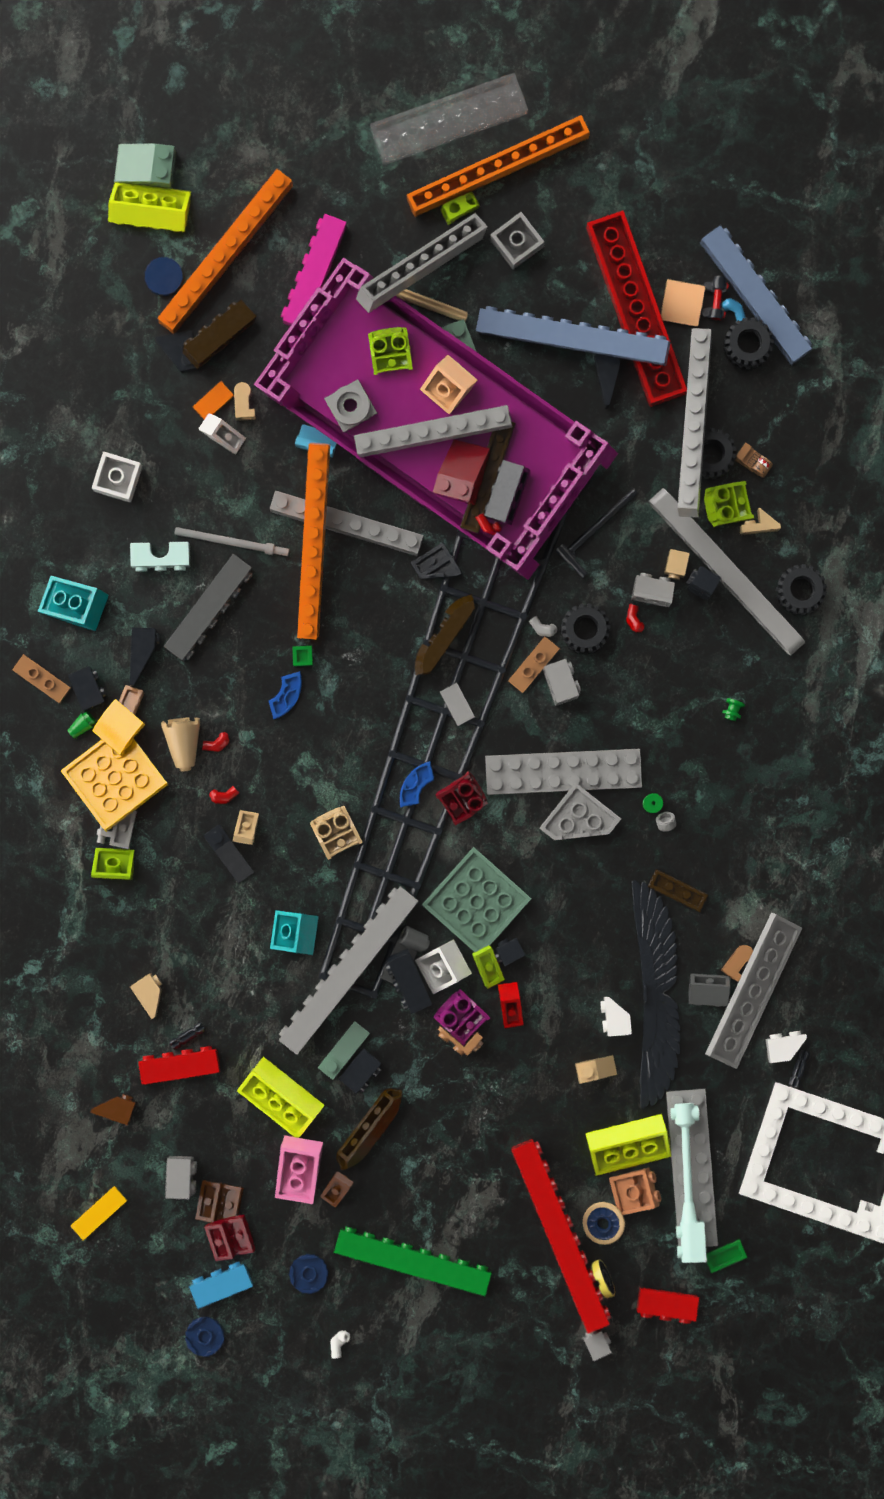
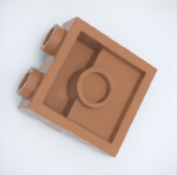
[609,1167,661,1215]

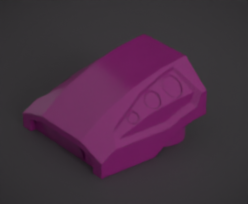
[434,989,490,1046]

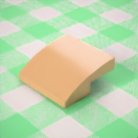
[661,279,705,326]

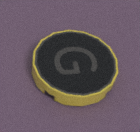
[592,1259,615,1298]

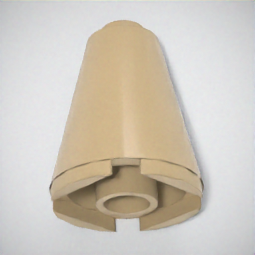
[161,718,200,771]

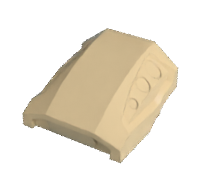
[310,806,363,860]

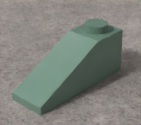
[318,1021,370,1080]

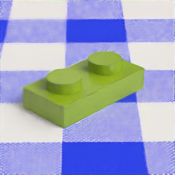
[472,945,505,989]

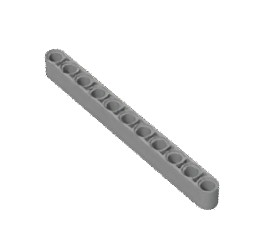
[648,488,805,656]

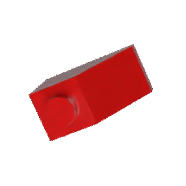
[498,982,524,1028]

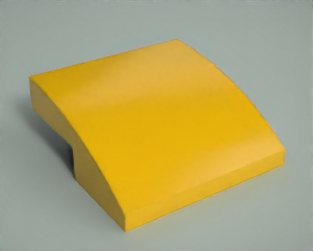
[92,699,145,755]

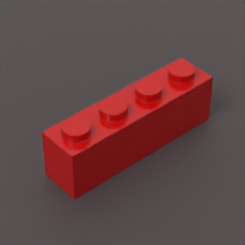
[138,1046,220,1085]

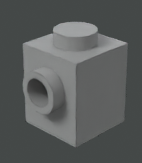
[583,1329,611,1361]

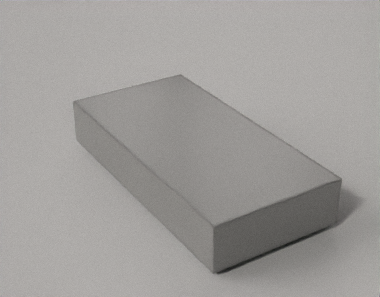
[440,683,475,726]

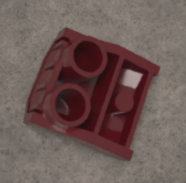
[436,771,488,825]

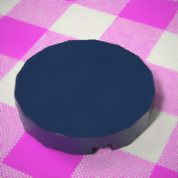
[145,257,183,296]
[289,1254,328,1294]
[185,1317,224,1356]

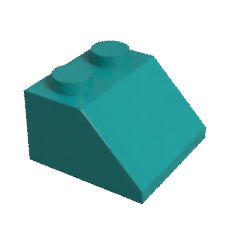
[270,910,319,955]

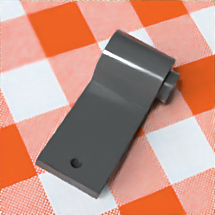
[380,926,430,984]

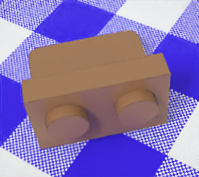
[438,1026,483,1055]

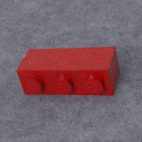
[636,1287,699,1324]

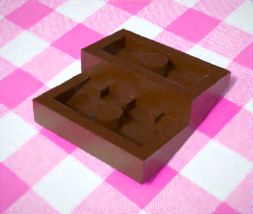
[195,1180,243,1222]

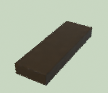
[648,869,708,912]

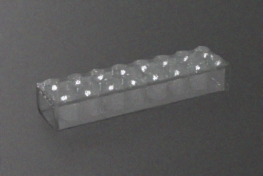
[370,73,528,165]

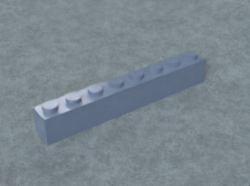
[700,226,812,365]

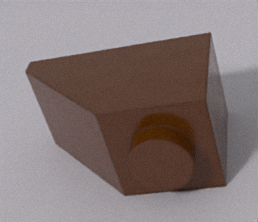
[90,1094,137,1125]

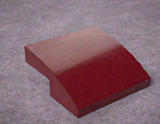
[204,1214,256,1261]

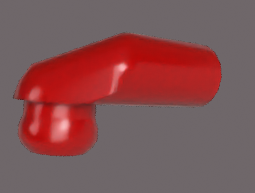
[475,512,502,535]
[209,786,239,804]

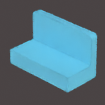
[295,424,337,457]

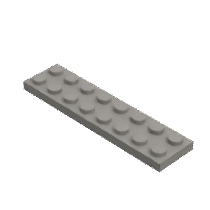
[485,749,642,795]
[705,912,802,1069]
[666,1089,718,1247]

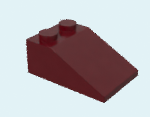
[433,439,491,505]

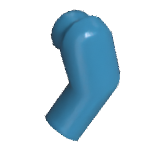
[721,298,746,321]

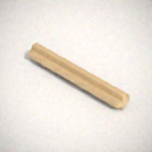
[396,289,468,321]

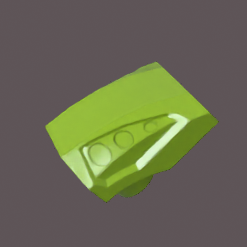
[368,327,413,375]
[704,481,754,527]

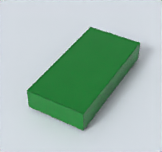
[706,1239,747,1273]

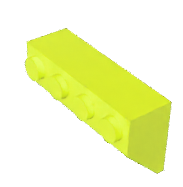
[108,182,191,232]
[237,1057,324,1138]
[586,1114,671,1176]

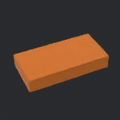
[193,381,234,420]

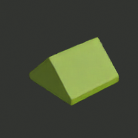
[91,848,134,880]

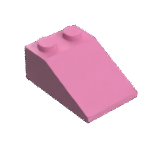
[275,1136,323,1204]

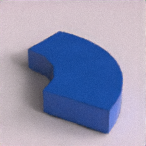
[268,672,302,720]
[400,762,434,808]

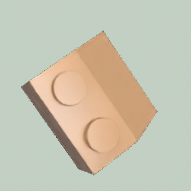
[420,355,477,414]

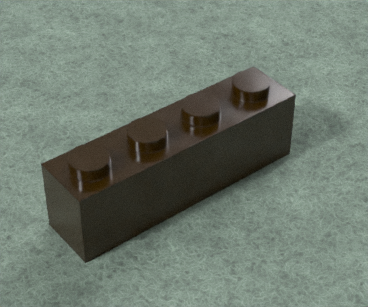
[182,300,257,369]

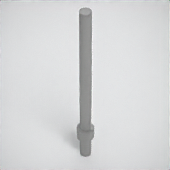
[175,527,289,556]

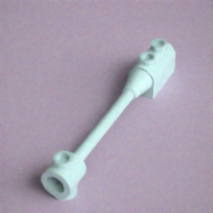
[670,1103,706,1263]

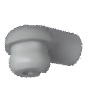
[529,616,557,637]

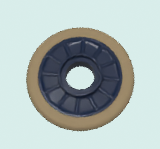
[583,1202,625,1245]

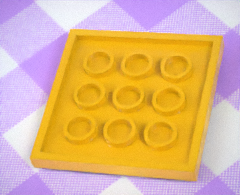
[61,738,168,832]

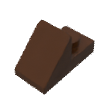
[320,1171,354,1208]

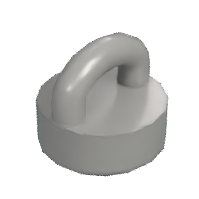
[656,812,676,832]

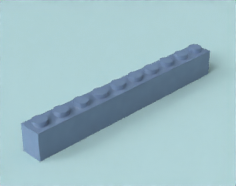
[476,306,671,366]

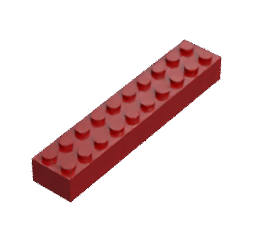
[586,210,687,407]
[511,1139,611,1334]

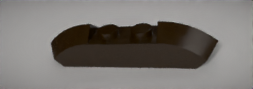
[415,594,475,675]
[337,1088,402,1170]

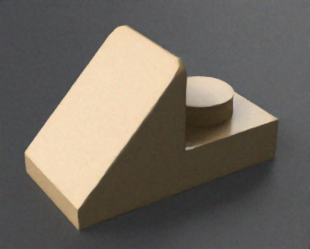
[740,508,781,535]
[233,810,259,845]

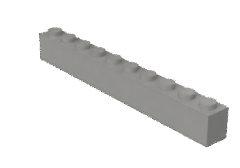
[678,328,712,517]
[279,887,418,1055]

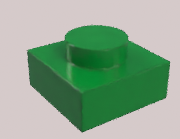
[292,646,313,666]

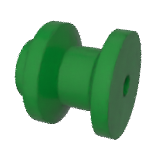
[722,698,745,722]
[643,793,663,813]

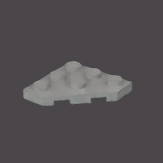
[539,783,621,840]

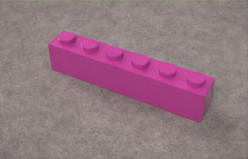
[281,214,347,326]

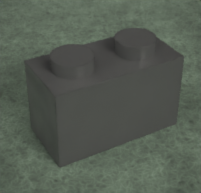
[688,974,730,1007]

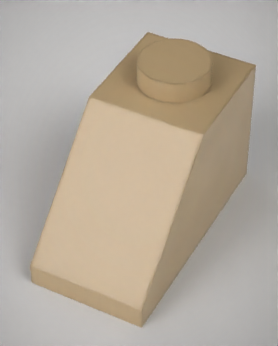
[130,973,162,1019]
[575,1055,617,1083]

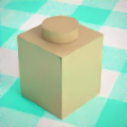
[664,549,689,580]

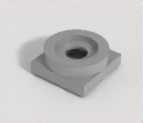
[324,379,377,433]

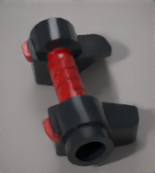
[701,276,729,320]

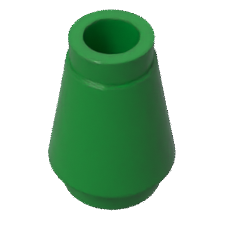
[67,711,97,738]

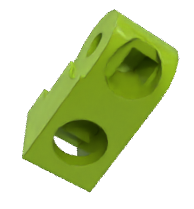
[440,192,480,225]

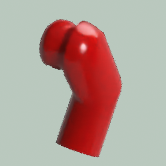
[626,604,645,632]
[202,732,229,752]

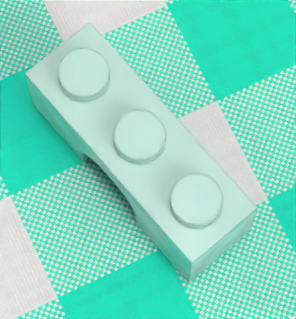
[130,542,190,572]

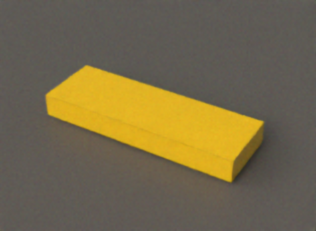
[71,1186,128,1240]

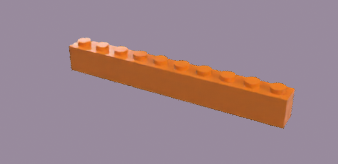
[407,115,590,217]
[157,169,293,334]
[297,442,330,640]

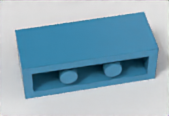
[189,1261,254,1308]

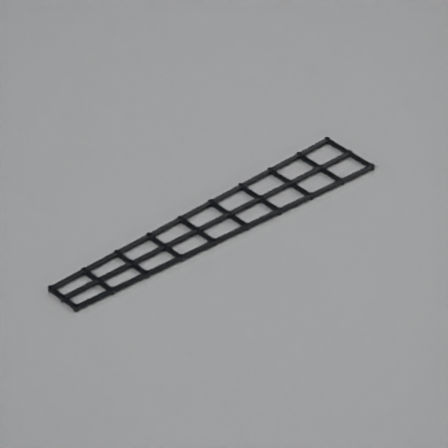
[319,509,569,998]

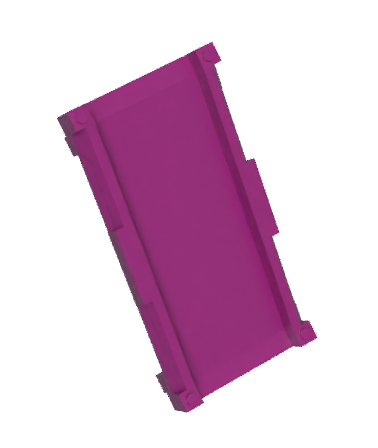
[254,258,618,580]

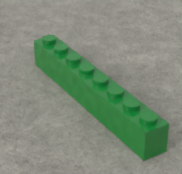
[334,1226,491,1296]

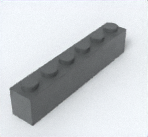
[164,554,253,662]

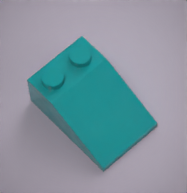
[38,576,109,631]

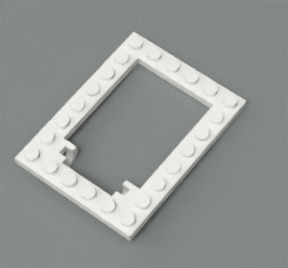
[739,1082,884,1243]

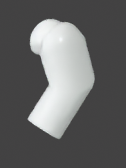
[331,1331,350,1358]

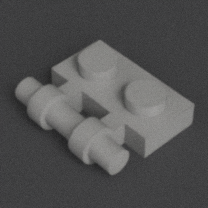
[96,810,137,849]

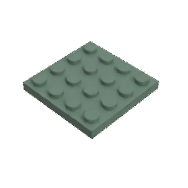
[422,847,531,952]

